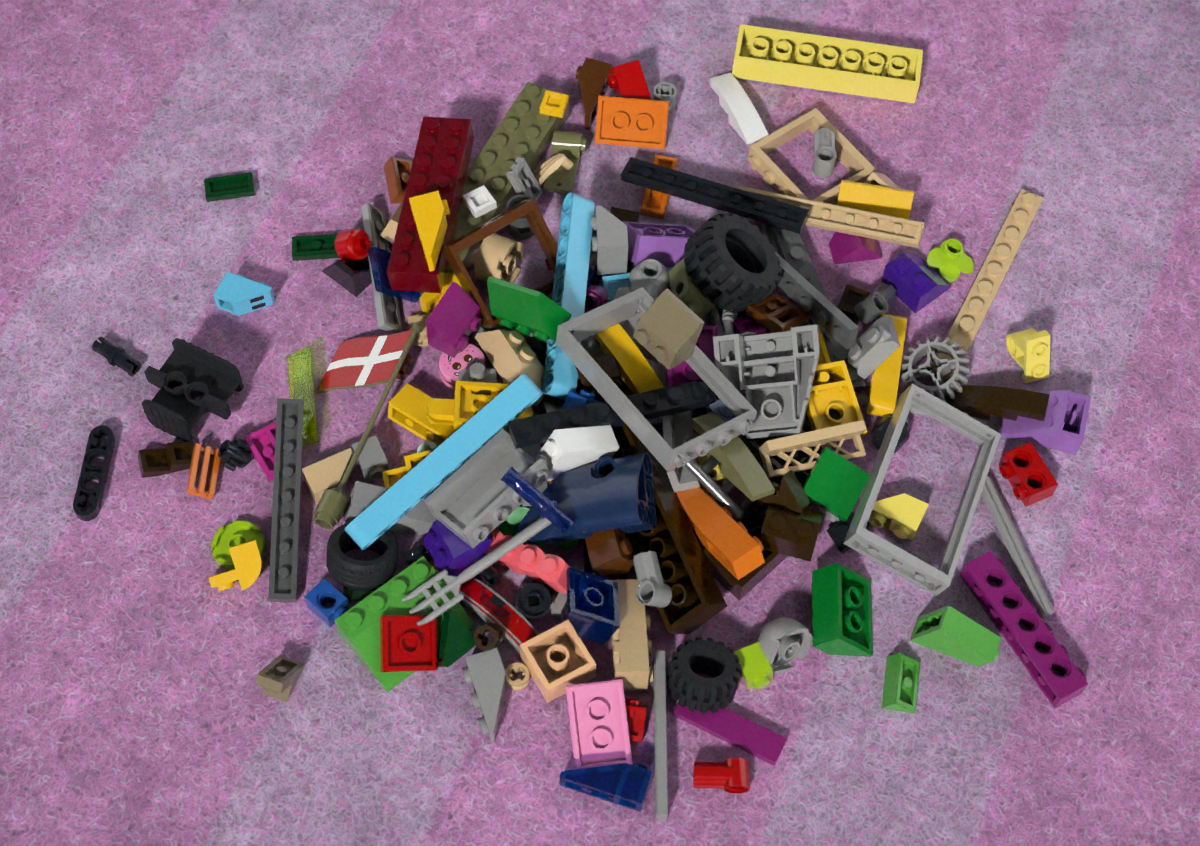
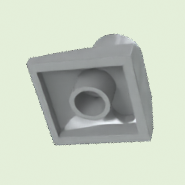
[848,315,900,379]

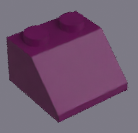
[426,282,482,358]

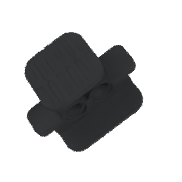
[142,338,244,442]

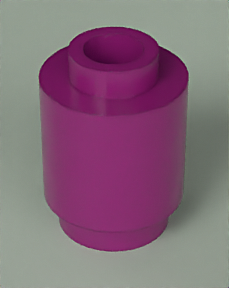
[584,285,608,313]

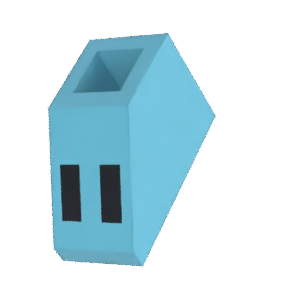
[213,272,275,316]

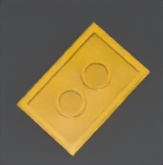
[837,180,914,219]

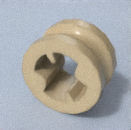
[505,662,530,690]

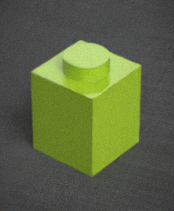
[734,642,773,689]

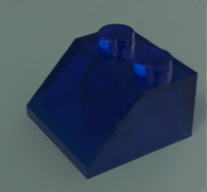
[566,567,620,645]

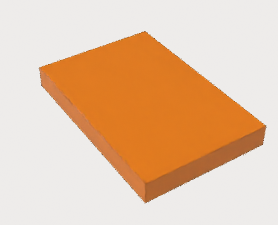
[595,96,669,149]

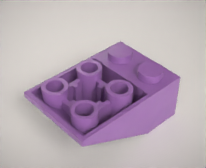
[1000,390,1091,455]

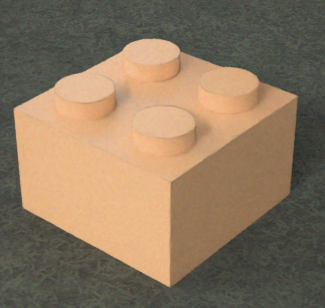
[520,619,596,703]

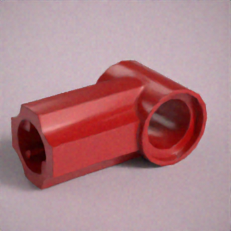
[693,758,750,794]

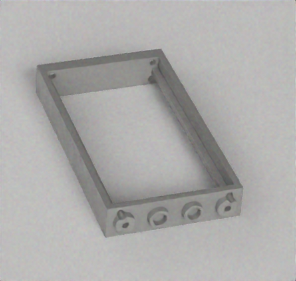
[556,287,757,472]
[843,384,1001,596]

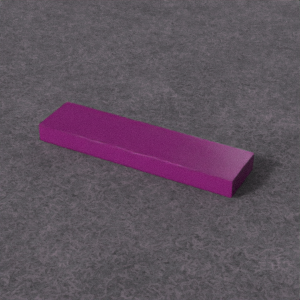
[673,705,787,766]

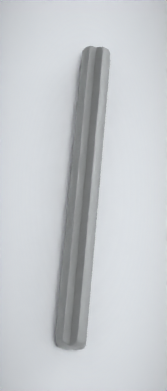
[981,476,1054,618]

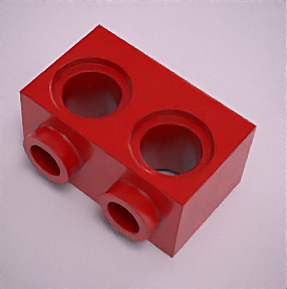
[999,442,1058,507]

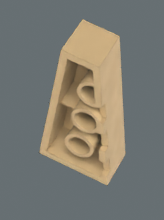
[610,579,653,692]

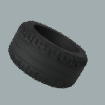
[326,522,399,590]

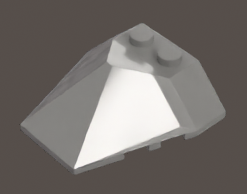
[713,324,820,439]

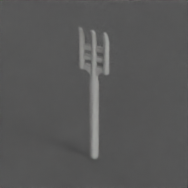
[401,513,554,626]

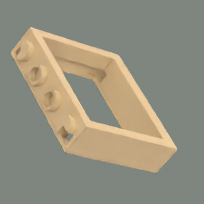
[748,108,876,205]

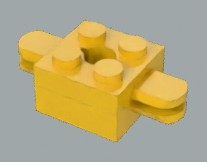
[427,380,533,434]

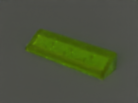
[287,347,319,445]

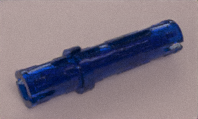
[500,467,575,534]

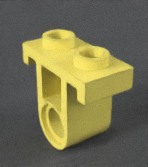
[1006,328,1051,383]

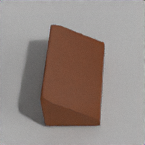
[384,156,412,203]

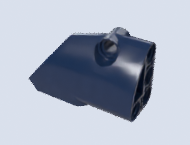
[516,452,657,543]

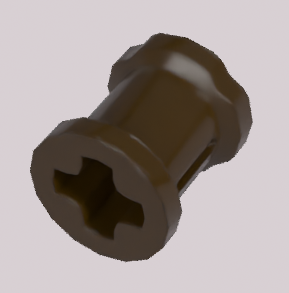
[474,623,505,650]

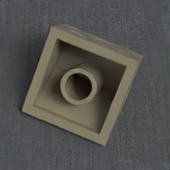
[633,288,705,370]

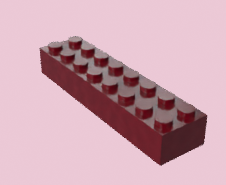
[387,116,474,293]

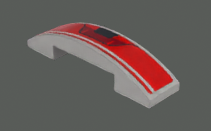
[451,577,540,654]

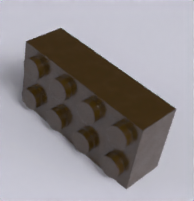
[703,486,788,601]

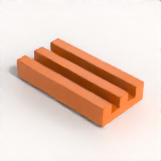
[186,443,220,499]

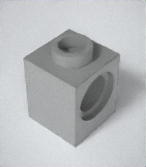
[351,435,389,481]

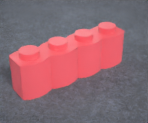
[485,528,580,594]

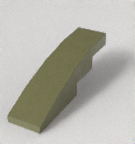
[692,412,775,501]

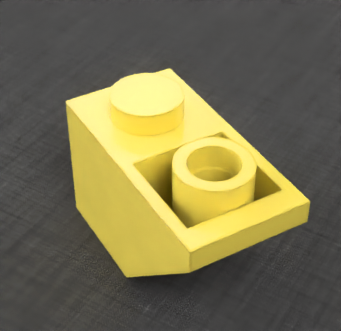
[868,493,929,541]

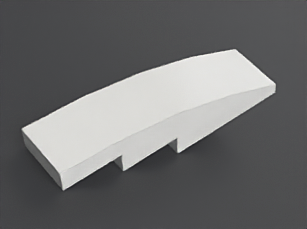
[710,73,769,145]

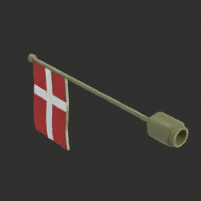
[313,324,422,530]

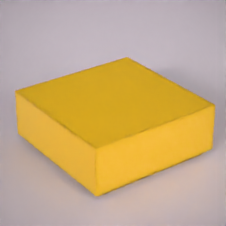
[540,90,569,118]

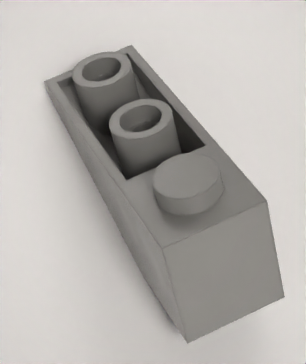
[462,648,506,743]

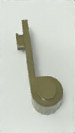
[543,130,587,194]

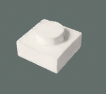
[463,185,497,218]

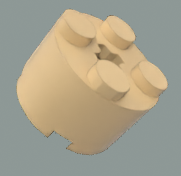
[471,233,524,284]

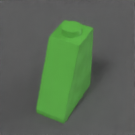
[910,605,1001,667]

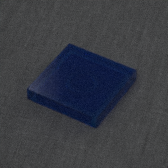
[368,246,420,303]

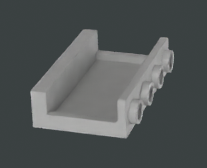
[424,429,552,549]

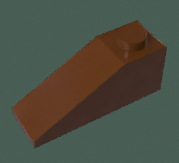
[576,57,612,130]

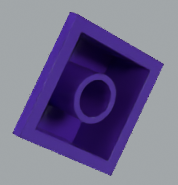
[881,253,951,313]
[423,520,493,577]

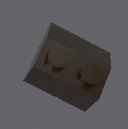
[759,504,823,562]

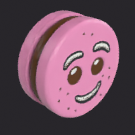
[439,343,487,391]

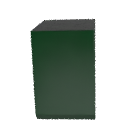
[437,611,476,668]

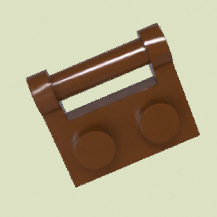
[746,293,810,333]

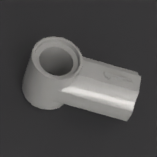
[812,128,837,178]
[633,551,672,608]

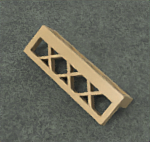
[758,420,867,478]

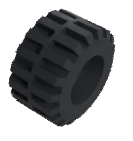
[667,637,741,714]

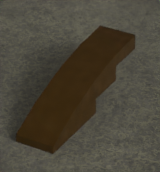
[944,385,1050,421]

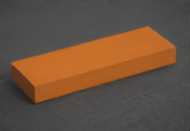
[640,154,678,219]

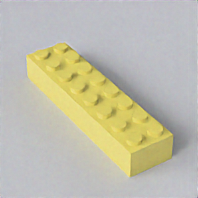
[732,24,923,104]

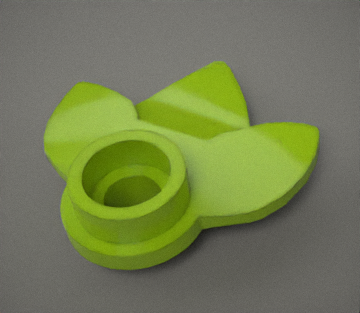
[926,239,974,283]

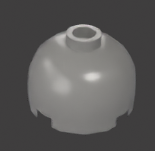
[758,617,813,674]

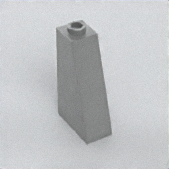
[342,481,437,535]

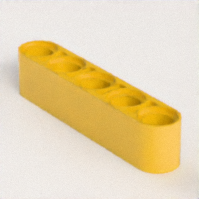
[867,313,907,417]

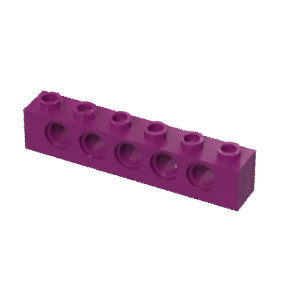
[960,551,1088,709]

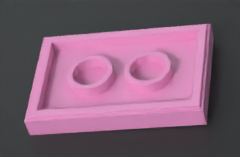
[566,679,632,772]

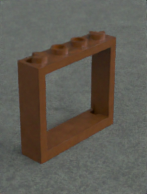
[441,199,558,330]

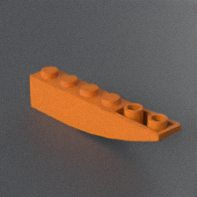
[675,485,765,580]

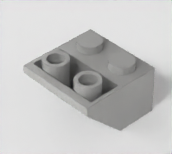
[591,205,628,275]

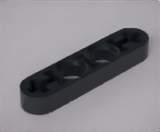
[73,425,115,521]

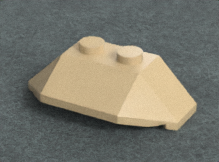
[475,330,545,406]

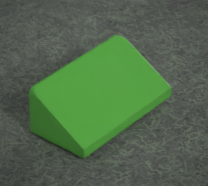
[882,652,920,714]

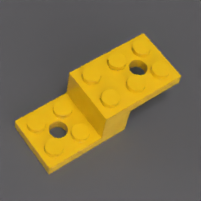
[789,325,868,436]

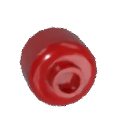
[335,228,371,260]

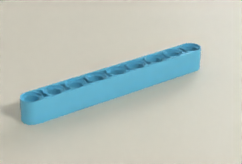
[543,192,595,401]
[344,373,543,550]

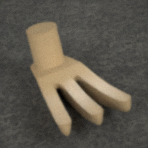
[533,153,573,186]

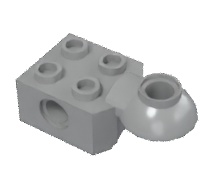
[613,259,670,359]

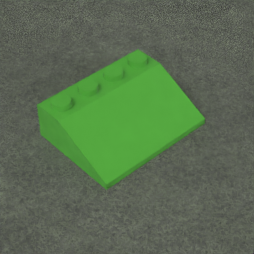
[334,556,475,692]

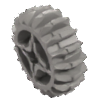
[901,335,971,401]

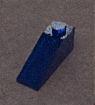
[559,763,653,812]

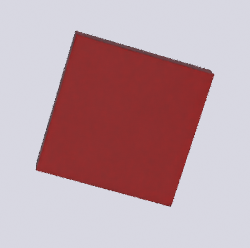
[380,615,438,672]

